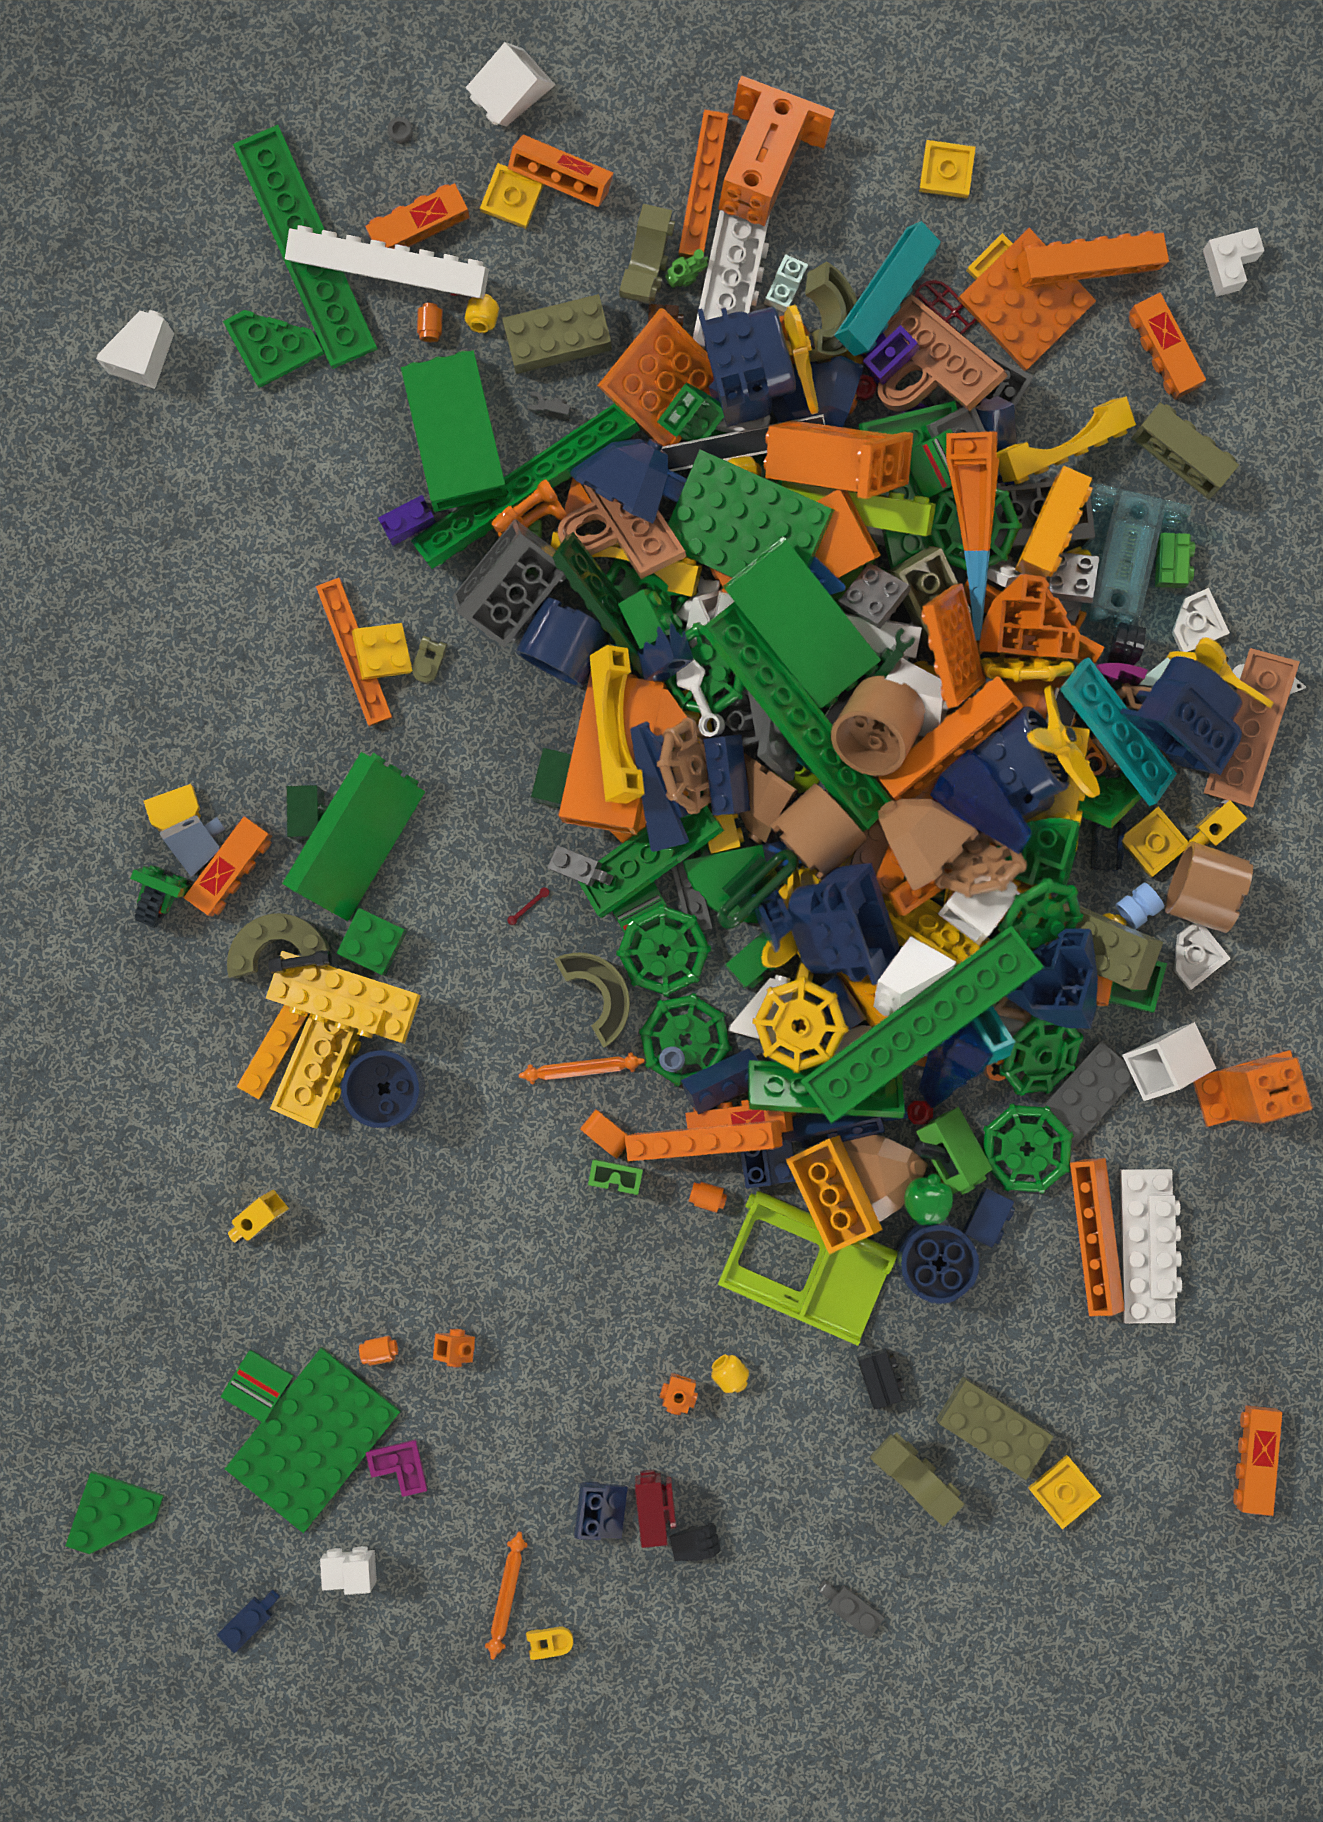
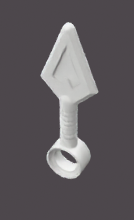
[676,660,725,737]

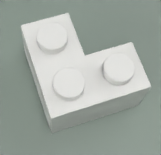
[1203,227,1264,297]
[320,1546,377,1595]

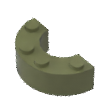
[619,203,675,304]
[805,261,857,364]
[227,913,331,979]
[554,953,630,1048]
[869,1432,964,1527]

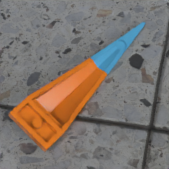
[946,432,999,641]

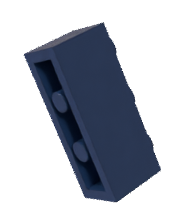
[704,734,751,816]
[681,1048,759,1115]

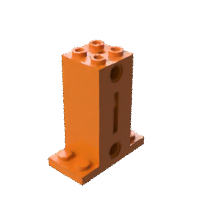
[718,76,835,227]
[764,421,913,499]
[1193,1050,1312,1127]

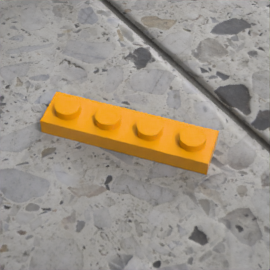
[237,1005,309,1099]

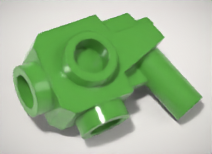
[665,249,709,288]

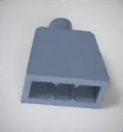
[160,815,225,877]

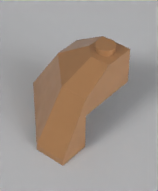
[740,753,798,844]
[878,799,979,891]
[843,1135,928,1222]

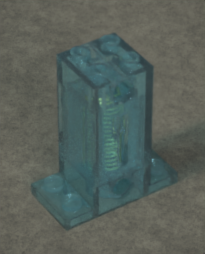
[1083,483,1192,627]

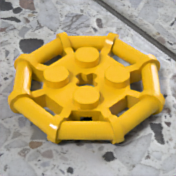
[981,654,1075,682]
[752,976,849,1073]

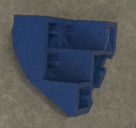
[772,356,863,427]
[570,439,668,524]
[1005,929,1098,1029]

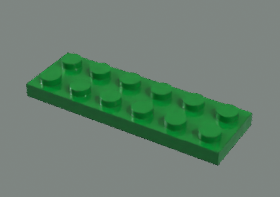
[578,793,724,918]
[748,1060,905,1118]

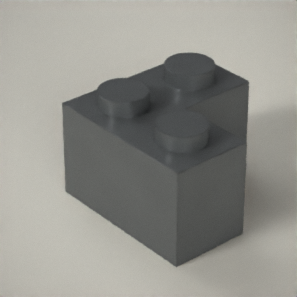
[988,352,1033,408]

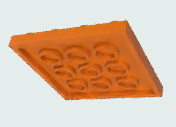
[957,228,1096,371]
[597,308,714,446]
[922,583,986,708]

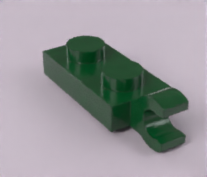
[862,628,915,680]

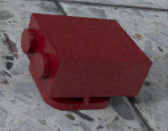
[635,1470,676,1548]

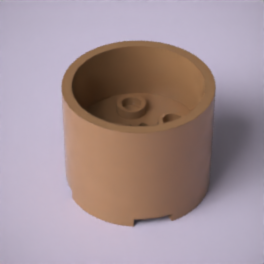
[831,676,926,776]
[769,783,867,881]
[1165,841,1253,933]

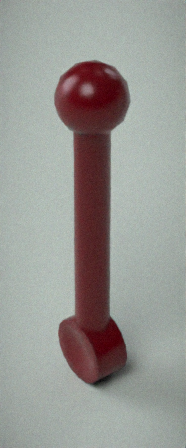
[507,887,549,925]

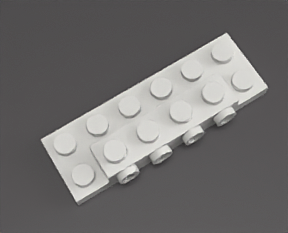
[693,210,770,350]
[1120,1169,1182,1323]

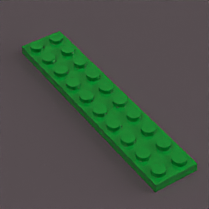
[233,125,378,369]
[411,403,640,570]
[699,602,892,832]
[801,925,1044,1124]

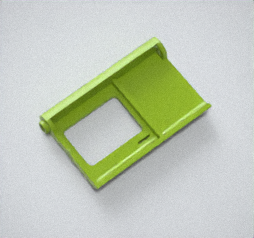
[718,1190,897,1346]

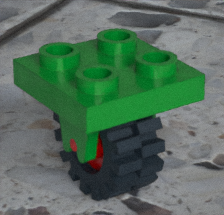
[130,865,192,928]

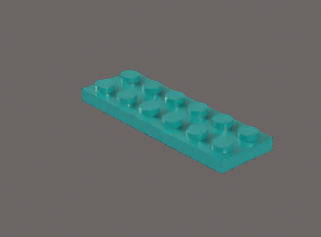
[1060,657,1177,806]

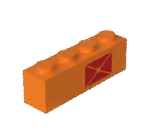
[507,134,614,207]
[365,183,470,249]
[1129,292,1206,400]
[184,816,272,917]
[685,1100,793,1133]
[1233,1405,1282,1516]

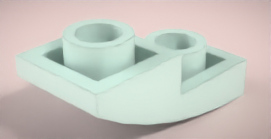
[764,255,808,313]

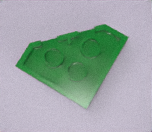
[223,310,324,388]
[1078,773,1142,828]
[65,1471,164,1554]

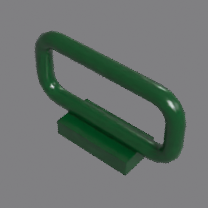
[717,849,799,929]

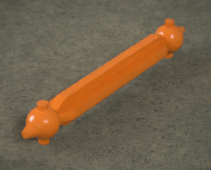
[519,1052,644,1084]
[485,1531,527,1660]

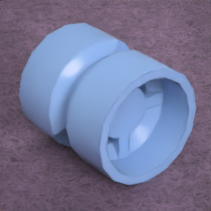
[1116,882,1164,930]

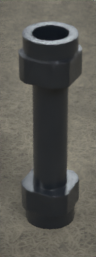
[268,950,332,974]

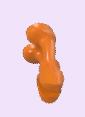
[491,479,567,537]

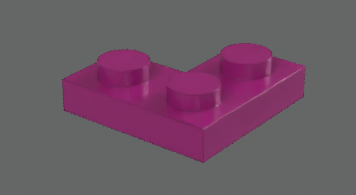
[366,1439,428,1497]

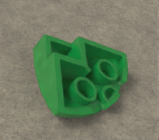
[997,817,1080,886]
[682,845,765,923]

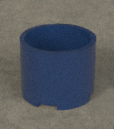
[515,597,610,688]
[342,1050,425,1128]
[895,1222,979,1304]

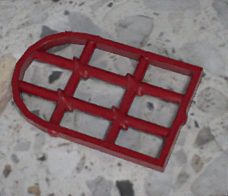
[915,280,977,335]

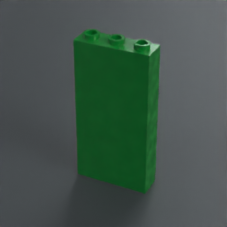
[401,350,508,512]
[723,537,881,709]
[282,752,425,921]

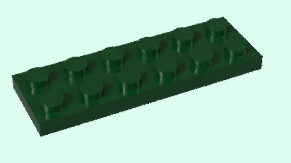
[552,532,644,678]

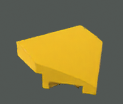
[144,784,201,832]

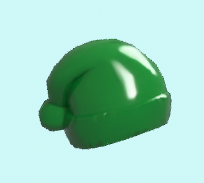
[904,1174,953,1226]

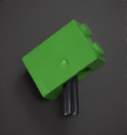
[913,1106,992,1195]

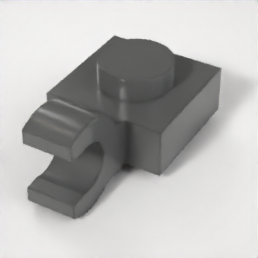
[527,391,571,421]

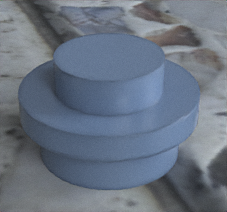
[659,1047,685,1072]

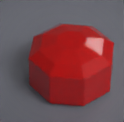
[855,375,877,402]
[907,1100,933,1125]

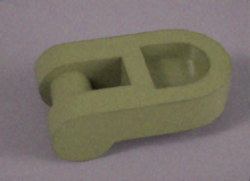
[412,636,448,683]

